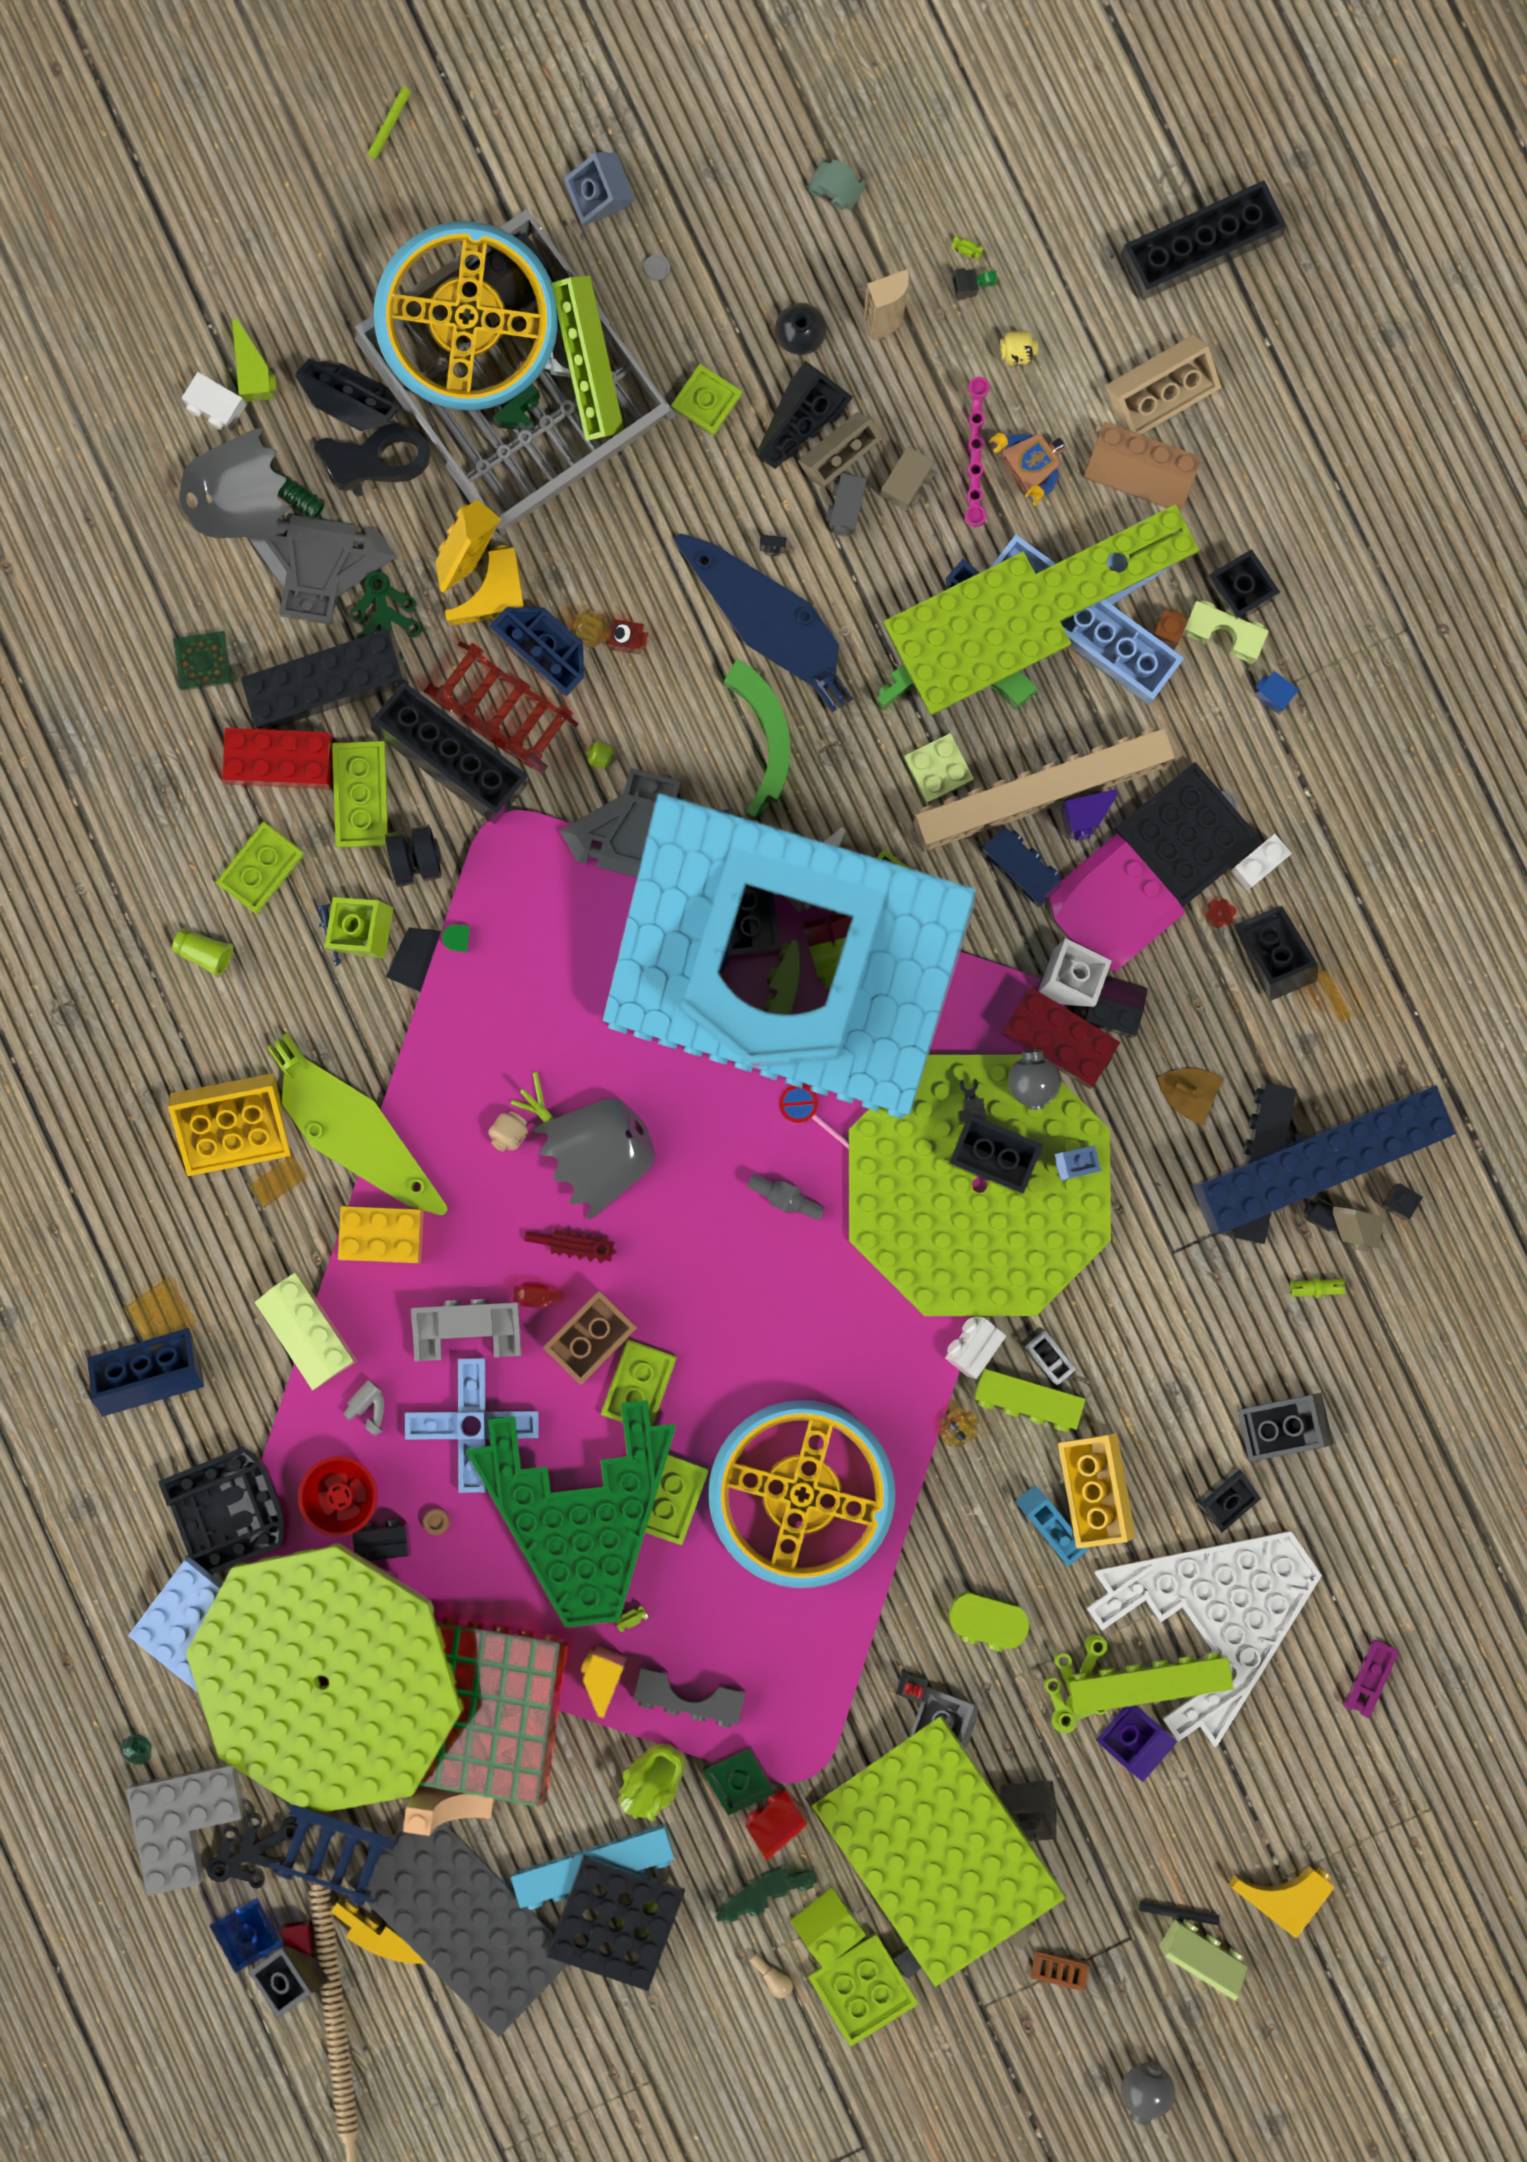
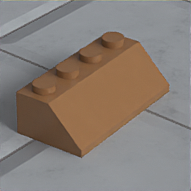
[1083,422,1202,513]

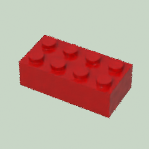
[222,728,334,789]

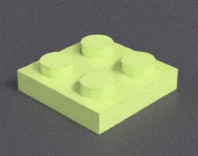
[904,733,974,804]

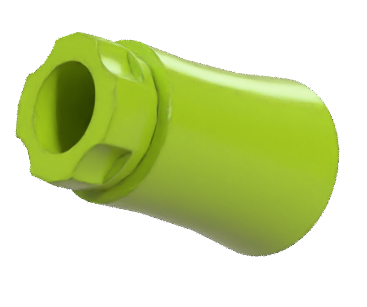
[172,928,233,978]

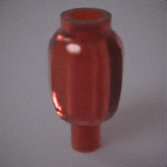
[513,1282,562,1308]

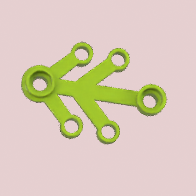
[1043,1634,1108,1734]

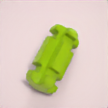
[951,235,983,260]
[615,1605,648,1632]

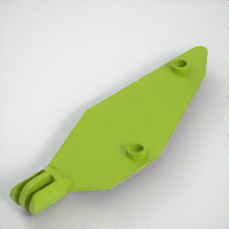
[266,1033,448,1215]

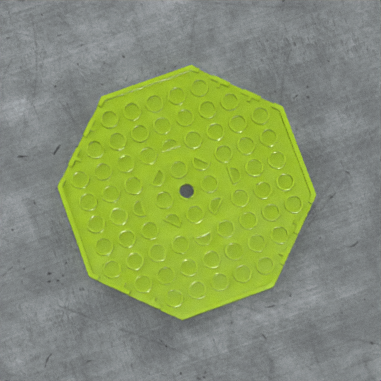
[849,1055,1111,1316]
[186,1543,463,1813]

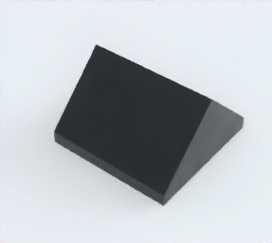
[1194,1467,1262,1533]

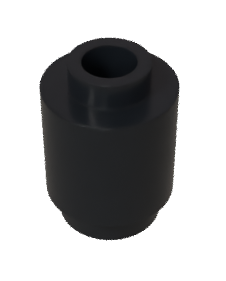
[1304,1197,1338,1232]

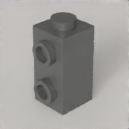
[826,473,867,536]

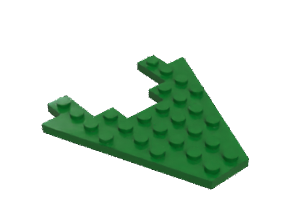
[466,1400,676,1628]

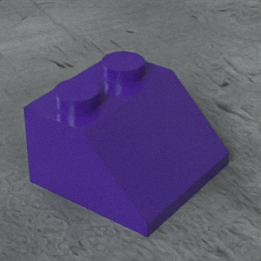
[1060,789,1118,842]
[1096,1705,1178,1782]

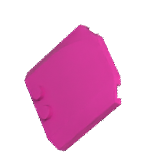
[1049,834,1185,972]

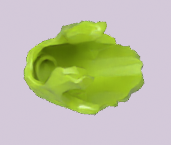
[619,1743,685,1821]

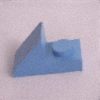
[1055,1145,1101,1180]

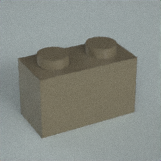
[880,446,936,512]

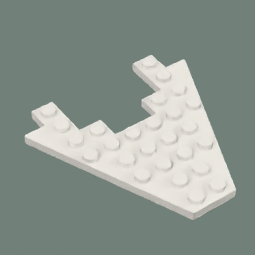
[1086,1531,1322,1747]

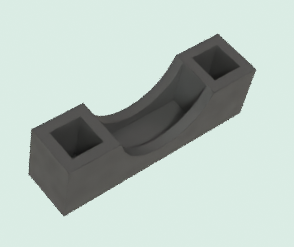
[633,1665,745,1728]

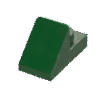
[493,384,541,431]

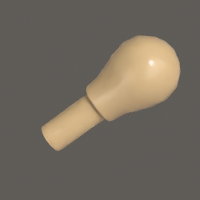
[749,1953,793,1999]

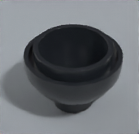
[775,303,827,355]

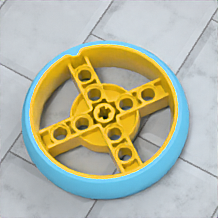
[374,221,558,410]
[709,1400,895,1588]

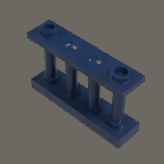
[269,1805,396,1906]

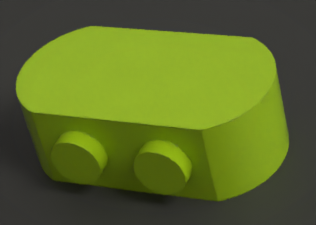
[949,1591,1029,1652]

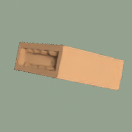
[403,1779,495,1836]

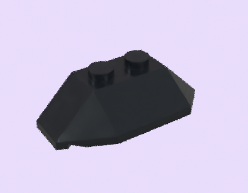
[295,358,400,431]

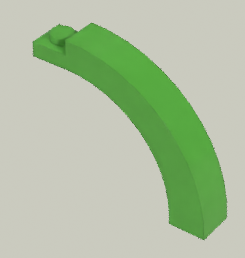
[724,658,790,821]
[876,665,1038,710]

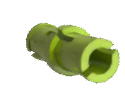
[1289,1277,1345,1298]

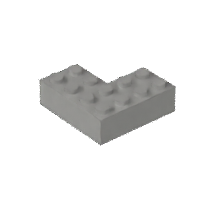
[126,1763,247,1896]

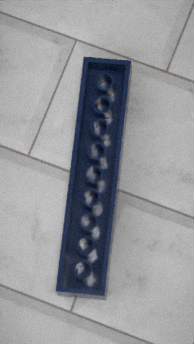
[1191,1085,1456,1234]

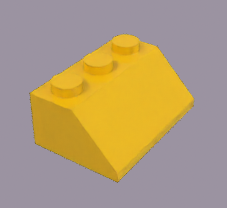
[435,499,501,593]
[581,1645,627,1718]

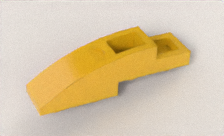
[331,1898,426,1964]

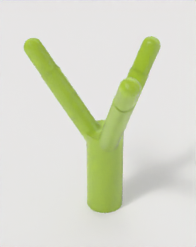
[511,1071,555,1123]

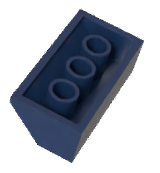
[87,1328,204,1417]

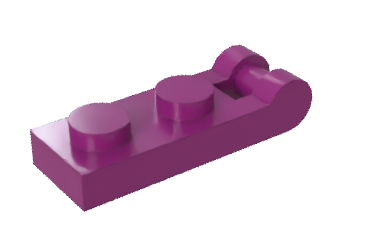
[1343,1639,1399,1718]

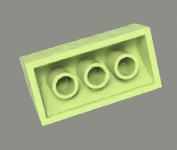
[255,1273,357,1390]

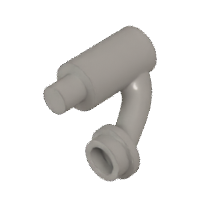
[343,1379,385,1436]

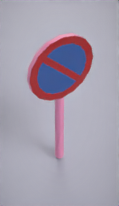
[779,1085,849,1149]

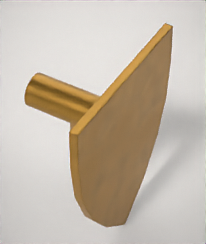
[1157,1068,1223,1125]

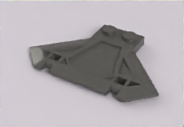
[248,514,396,625]
[560,768,681,878]

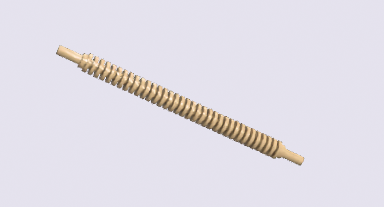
[309,1856,359,2162]

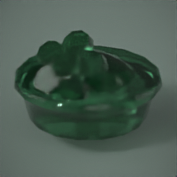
[120,1735,152,1765]

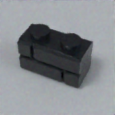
[352,1519,411,1561]

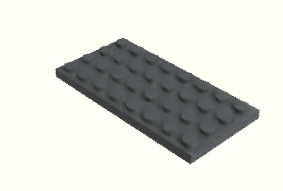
[348,1823,568,2038]

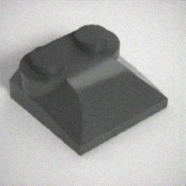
[910,1687,978,1749]

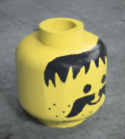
[1000,331,1038,366]

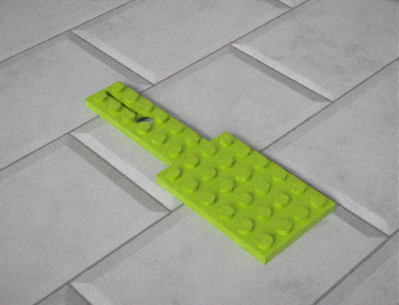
[883,504,1200,716]

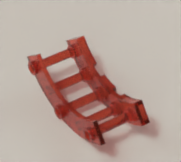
[423,641,579,774]

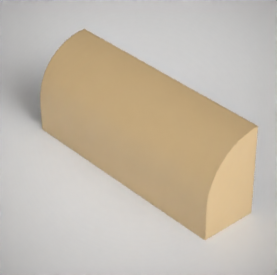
[864,269,909,340]

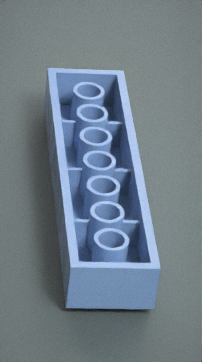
[991,534,1184,705]

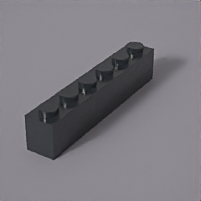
[1228,1083,1297,1245]

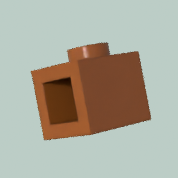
[1153,609,1188,650]

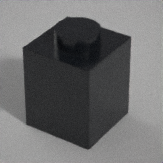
[1381,1183,1423,1220]

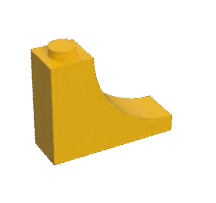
[445,545,525,626]
[1228,1866,1335,1938]

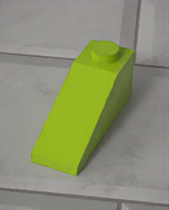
[232,318,277,402]

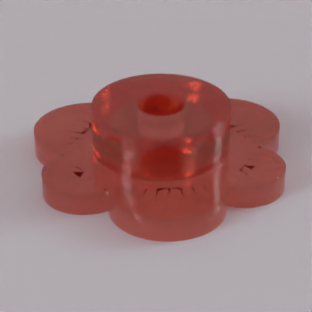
[1206,899,1236,928]

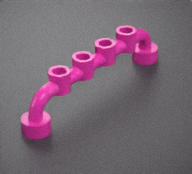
[965,377,990,528]

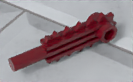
[524,1228,617,1264]

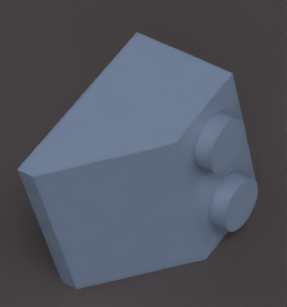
[563,152,635,225]

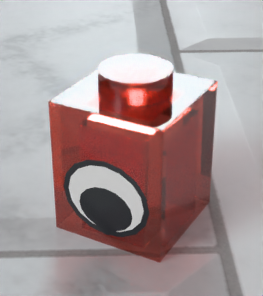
[609,619,649,655]

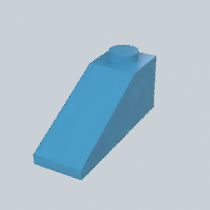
[1015,1485,1088,1567]

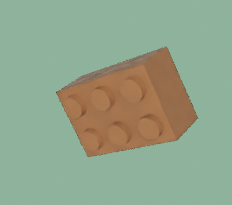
[543,1290,638,1385]

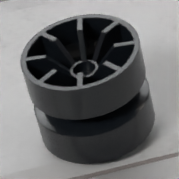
[385,824,442,888]

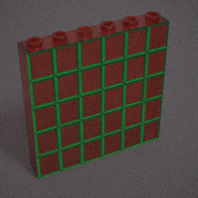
[419,1614,568,1807]

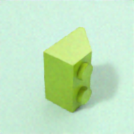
[324,897,393,959]
[790,1887,866,1969]

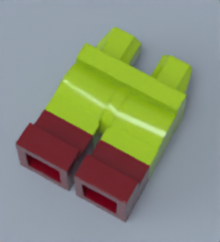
[803,913,853,989]

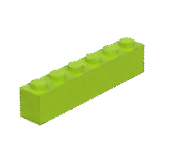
[551,275,624,441]
[1067,1651,1234,1714]

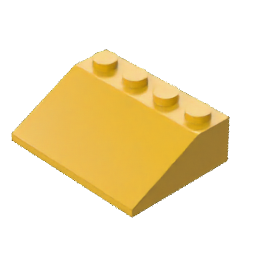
[168,1073,291,1176]

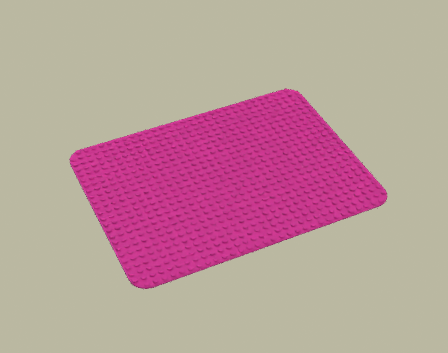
[230,810,1065,1784]

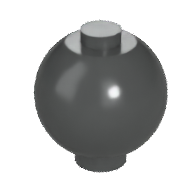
[1008,1049,1061,1110]
[1121,2062,1175,2125]

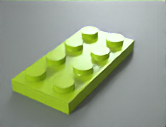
[332,741,389,848]

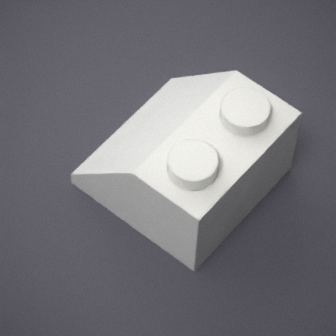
[1038,938,1111,1007]

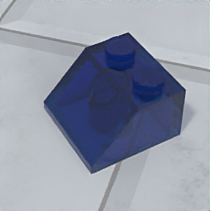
[209,1897,283,1973]

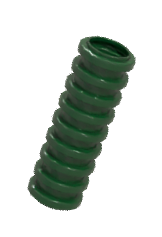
[270,463,325,520]

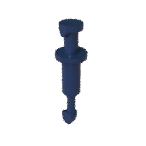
[317,904,341,967]

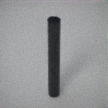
[1138,1900,1220,1925]

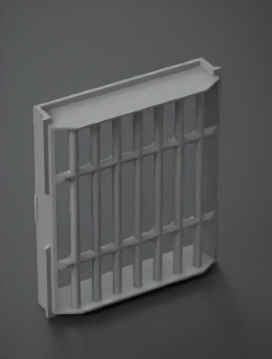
[354,209,676,540]

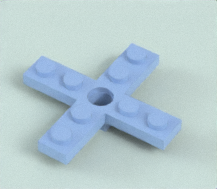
[405,1358,539,1493]

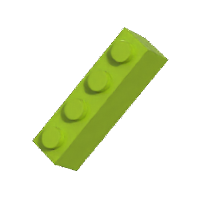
[973,1369,1086,1433]

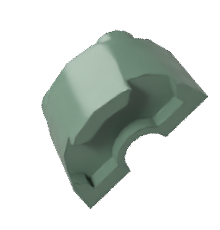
[807,158,866,211]

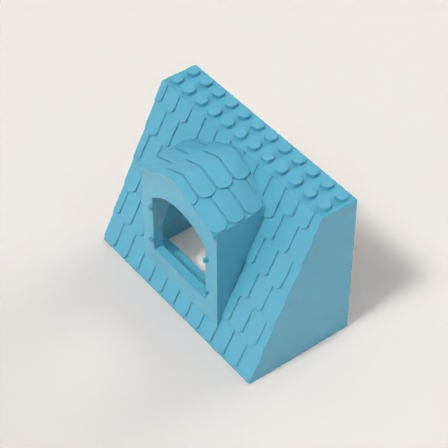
[603,794,975,1119]

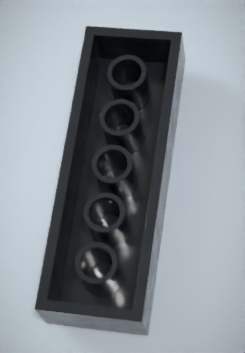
[1121,180,1287,300]
[240,629,410,730]
[371,682,528,824]

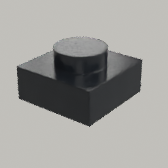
[760,535,787,556]

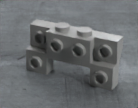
[411,1299,522,1361]

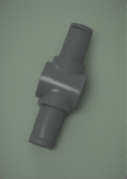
[747,1174,825,1221]

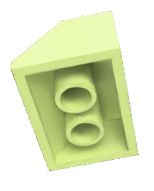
[1159,1918,1248,2001]

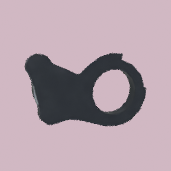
[314,422,430,496]

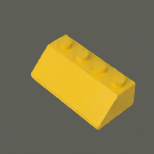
[1058,1432,1136,1549]

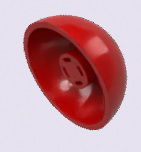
[298,1456,378,1537]

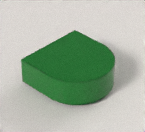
[442,925,470,953]

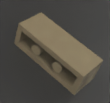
[798,412,883,488]

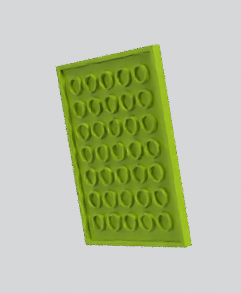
[812,1715,1067,1987]

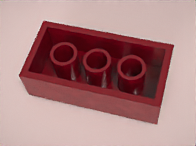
[1001,986,1121,1089]

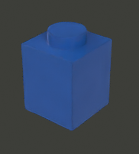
[1255,671,1299,715]

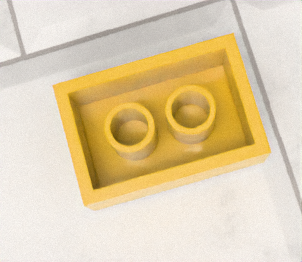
[338,1206,424,1263]

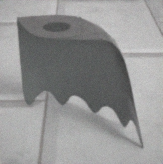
[179,428,290,538]
[533,1099,655,1219]

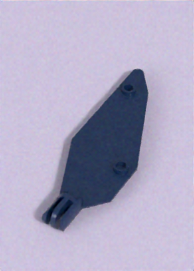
[675,534,853,713]

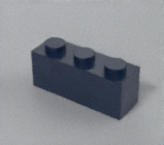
[983,827,1061,908]

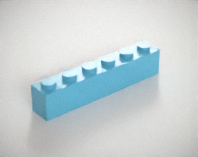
[511,1824,675,1910]

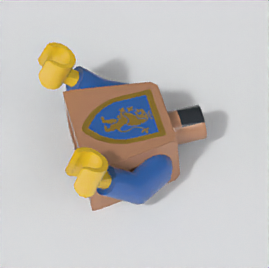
[989,433,1067,506]

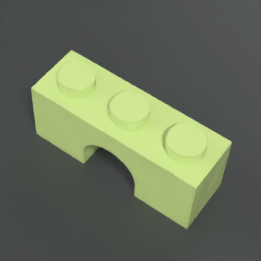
[1182,601,1269,664]

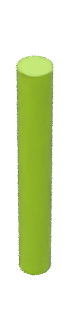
[367,87,411,160]

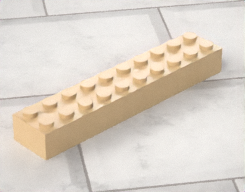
[913,727,1175,852]

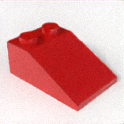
[746,1787,808,1861]

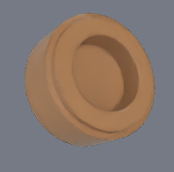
[423,1508,450,1535]

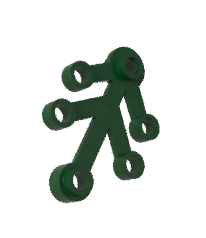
[350,571,422,664]

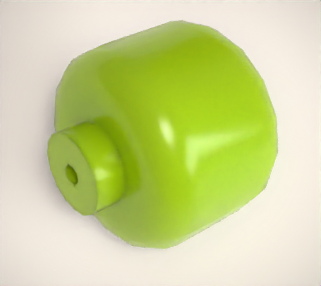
[586,741,614,769]

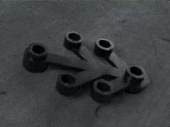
[207,1812,298,1888]

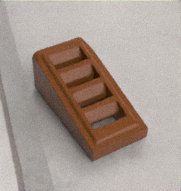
[1030,1950,1089,1991]

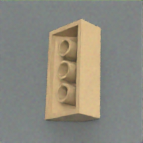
[1105,334,1221,435]

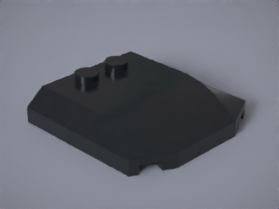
[158,1446,286,1575]

